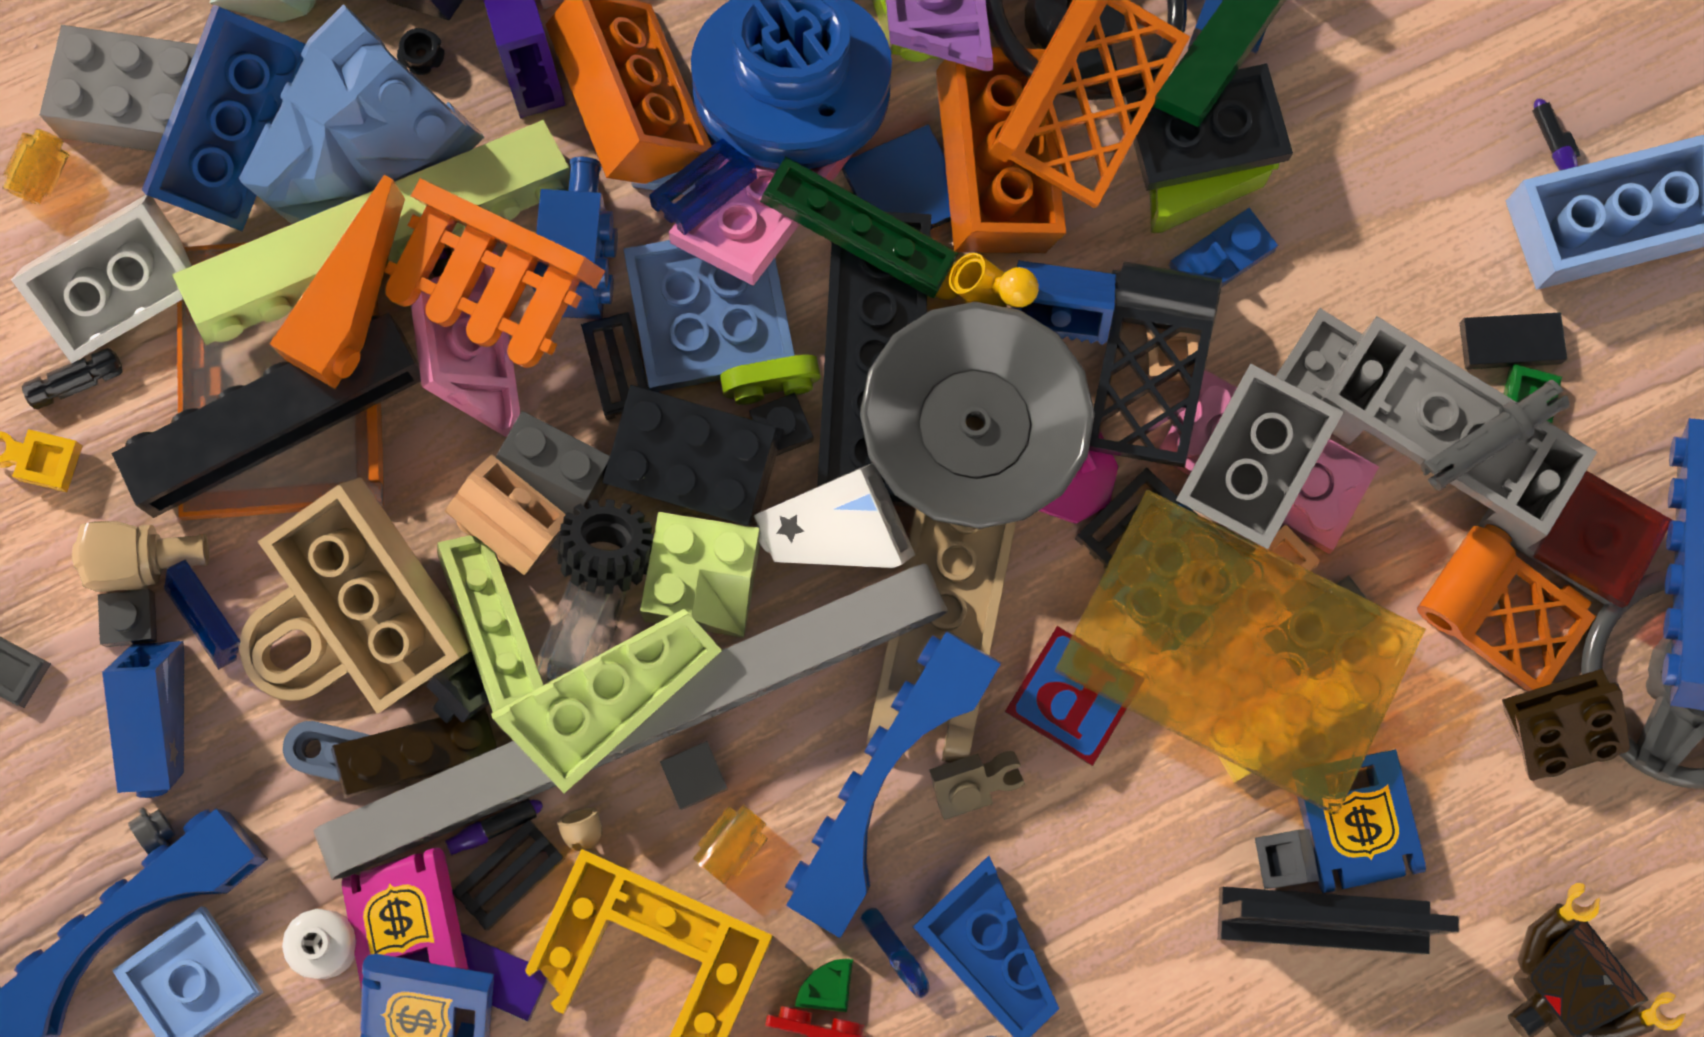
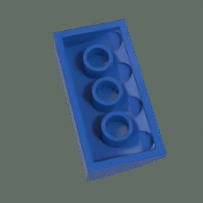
[142,4,306,232]

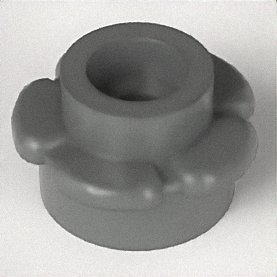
[128,808,176,855]

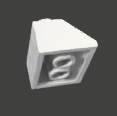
[11,195,192,364]

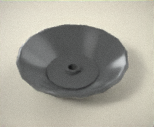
[860,302,1095,529]

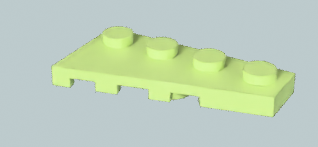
[491,609,722,793]

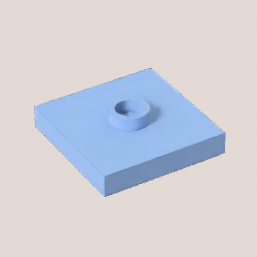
[112,906,264,1037]

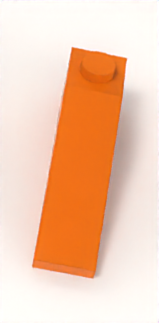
[270,175,405,389]

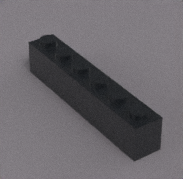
[112,312,421,518]

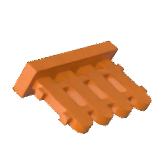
[384,178,605,368]

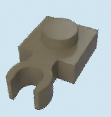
[929,751,1025,820]

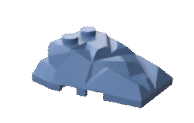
[239,4,484,224]

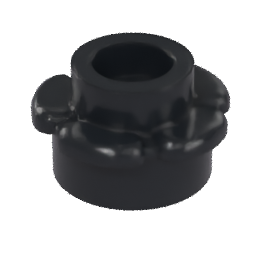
[397,28,445,75]

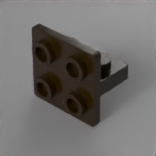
[1502,669,1630,781]

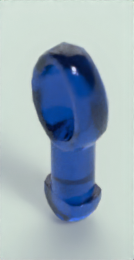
[860,908,930,999]

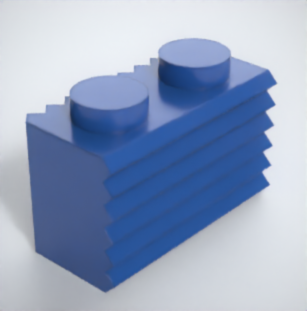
[1011,260,1116,345]

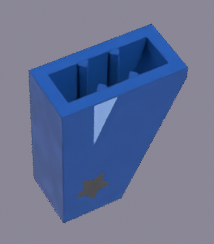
[102,641,184,798]

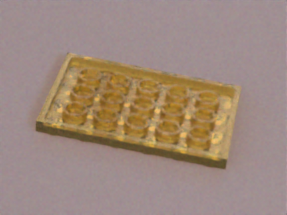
[1054,489,1426,815]

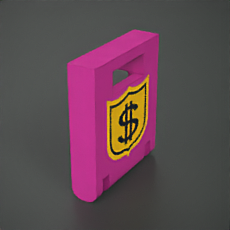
[341,847,469,991]

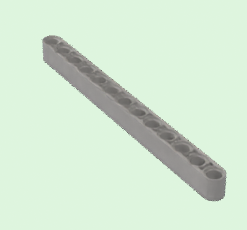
[313,564,948,880]

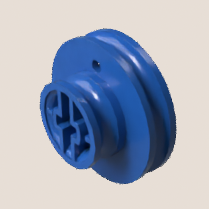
[691,0,892,169]

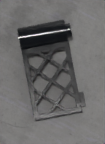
[1089,262,1222,468]

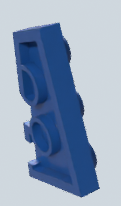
[913,855,1059,1037]

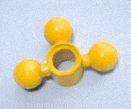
[936,253,1039,308]

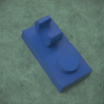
[1168,208,1278,287]

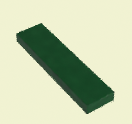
[1154,0,1286,127]
[760,156,959,299]

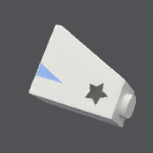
[754,463,915,568]

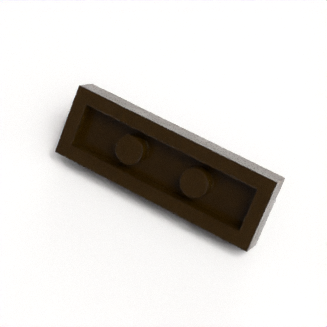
[331,707,497,799]

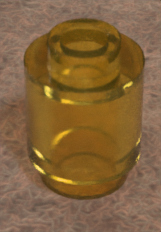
[2,128,69,205]
[692,805,768,885]

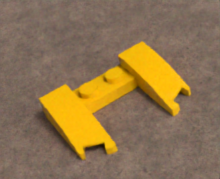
[525,849,773,1037]

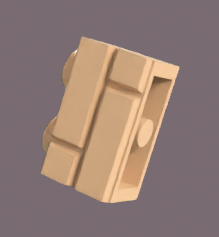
[445,454,566,575]

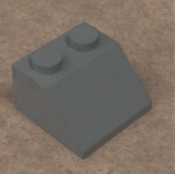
[496,411,610,551]

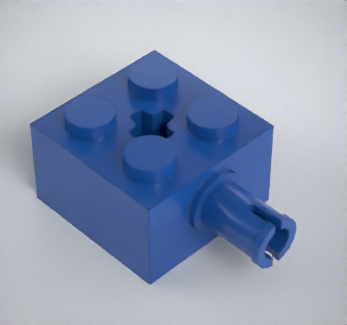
[532,157,618,320]

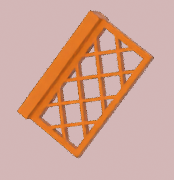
[988,0,1190,209]

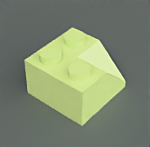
[640,512,760,638]

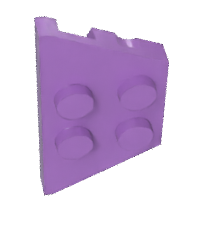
[886,0,993,71]

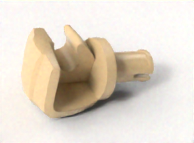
[72,521,210,592]

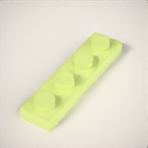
[437,535,543,713]

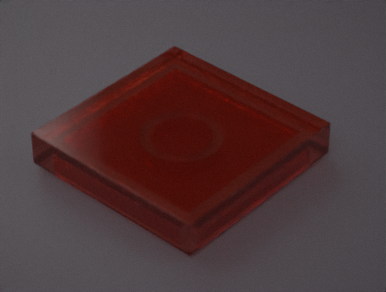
[1532,470,1672,608]

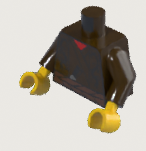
[1508,883,1686,1037]

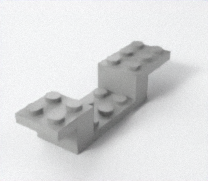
[1276,308,1664,605]

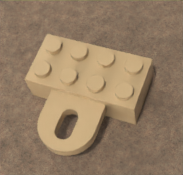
[239,477,471,714]

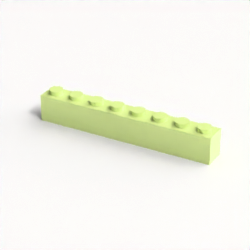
[172,120,570,345]

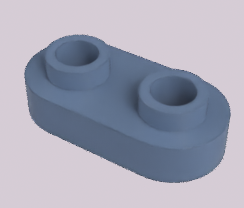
[283,721,369,782]

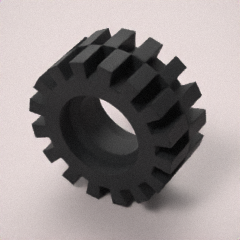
[557,499,653,594]

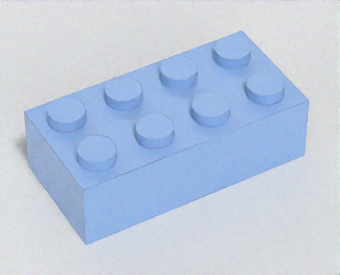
[1505,135,1704,290]

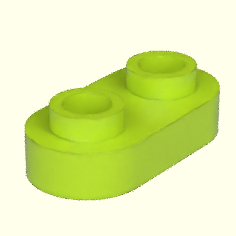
[720,354,821,405]

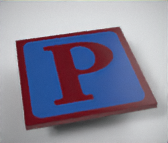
[1005,626,1145,766]

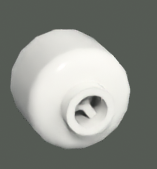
[282,909,356,979]

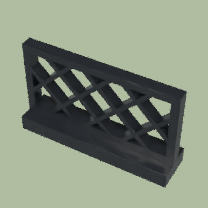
[1217,887,1459,955]

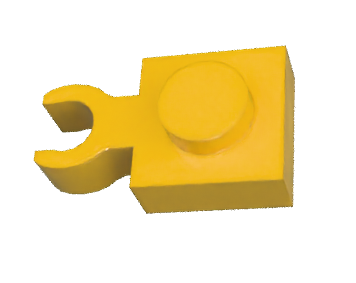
[0,429,83,493]

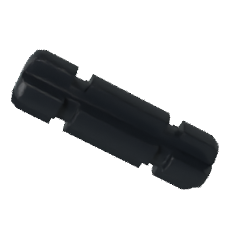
[22,348,123,409]

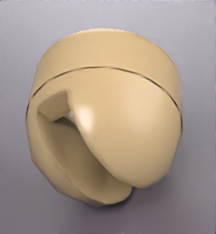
[557,808,602,851]

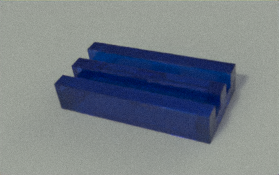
[649,138,757,235]
[164,559,241,670]

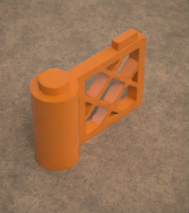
[1417,524,1596,692]

